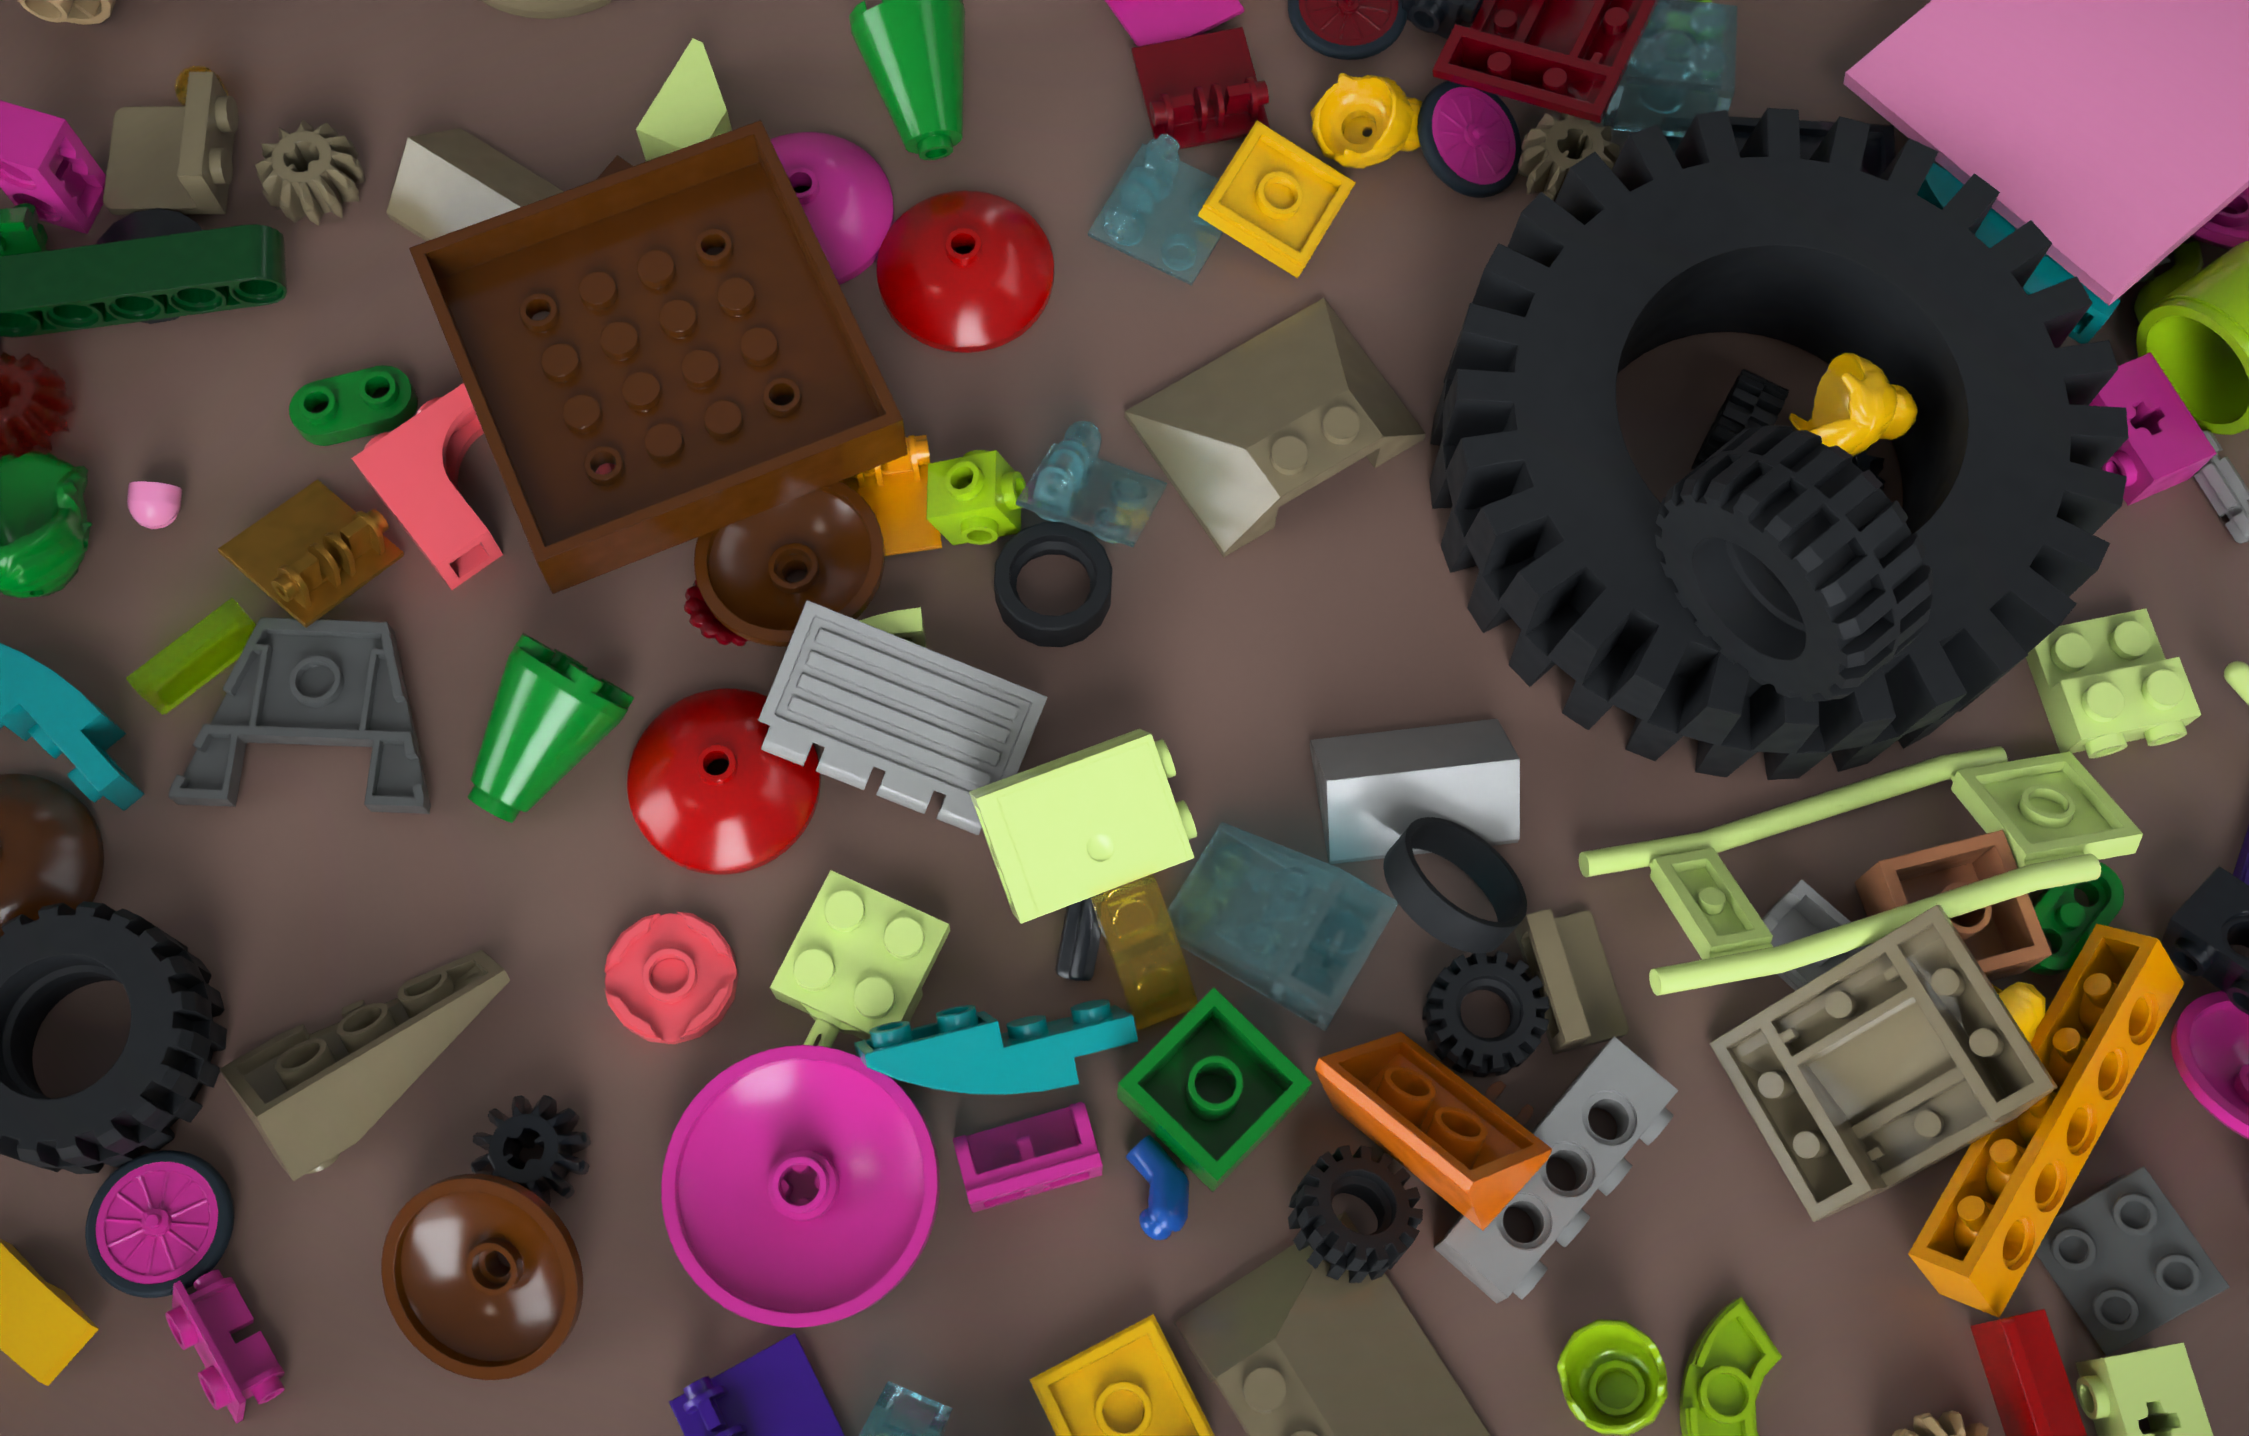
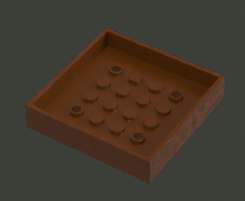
[409,120,908,594]

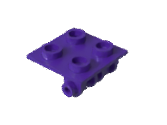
[669,1333,845,1436]

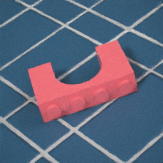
[351,383,616,590]

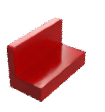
[1970,1309,2087,1436]

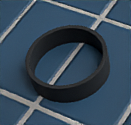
[1383,817,1527,954]

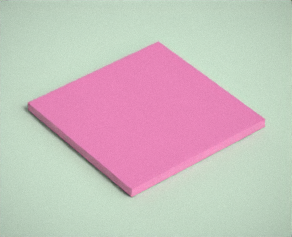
[1843,0,2249,306]

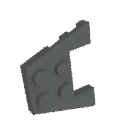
[168,617,431,814]

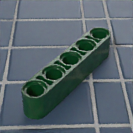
[0,224,287,338]

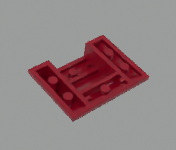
[1433,0,1659,123]

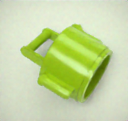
[2134,241,2249,435]

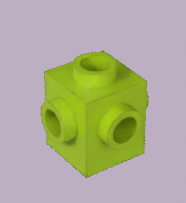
[926,450,1028,546]

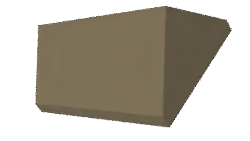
[386,128,564,241]

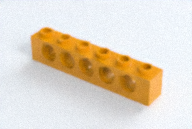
[1908,924,2184,1318]

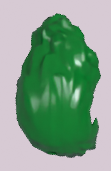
[0,451,93,598]

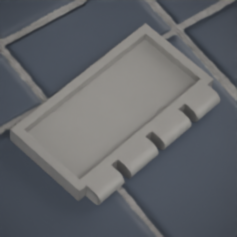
[758,600,1048,835]

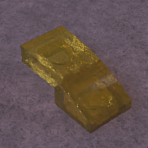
[1091,875,1198,1030]

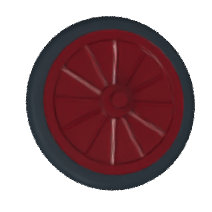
[1288,0,1407,60]

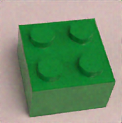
[1117,987,1313,1192]

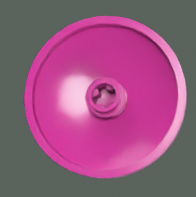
[661,1045,940,1328]

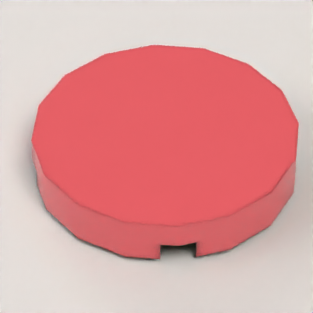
[604,912,739,1045]

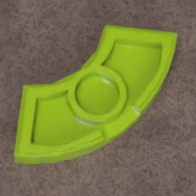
[1679,1297,1782,1436]

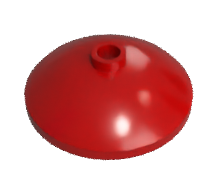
[876,190,1054,353]
[627,688,821,875]

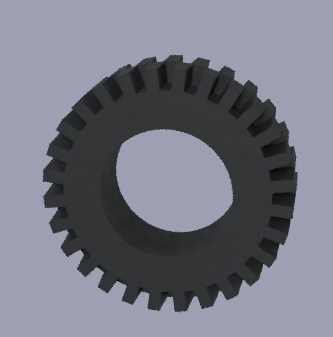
[1429,108,2129,780]

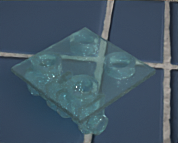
[1088,134,1223,286]
[1016,421,1167,548]

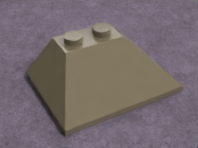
[1124,298,1426,558]
[1709,905,2057,1222]
[1174,1211,1490,1436]

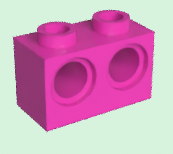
[0,100,106,234]

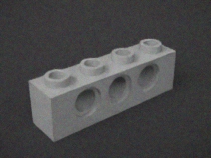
[1434,1036,1679,1304]

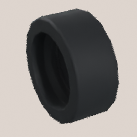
[994,522,1112,647]

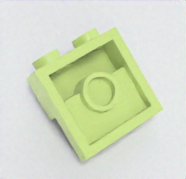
[2026,608,2201,758]

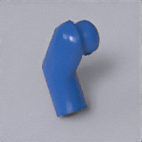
[1126,1135,1189,1241]

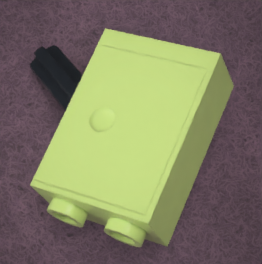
[969,729,1197,981]

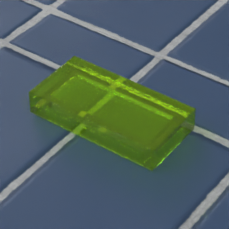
[126,597,256,715]

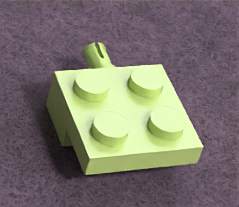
[770,870,950,1048]

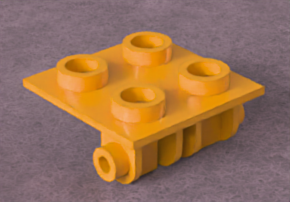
[841,435,942,556]

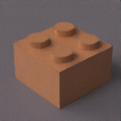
[1855,830,2052,981]

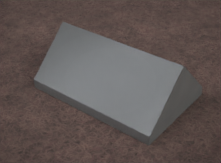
[1310,719,1520,865]

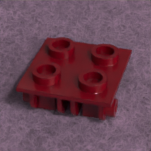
[1131,27,1270,154]

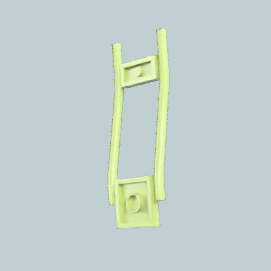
[1578,746,2143,996]

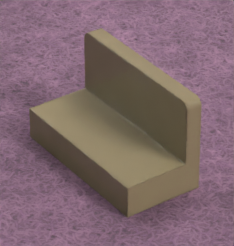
[1514,908,1629,1055]

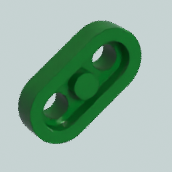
[289,365,418,446]
[2029,862,2124,976]

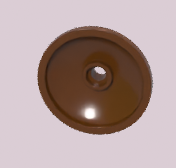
[694,481,885,647]
[0,774,104,937]
[381,1174,583,1380]

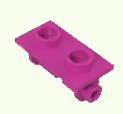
[165,1269,285,1424]

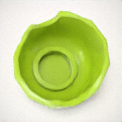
[1557,1319,1668,1436]

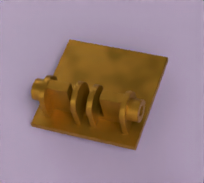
[218,479,404,628]

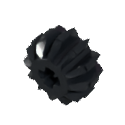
[471,1095,591,1206]

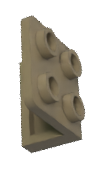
[103,72,239,215]

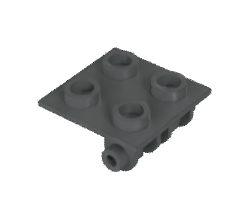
[2036,1166,2230,1356]

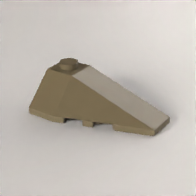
[219,950,510,1181]

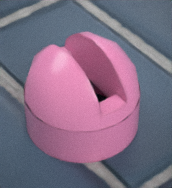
[127,481,182,529]

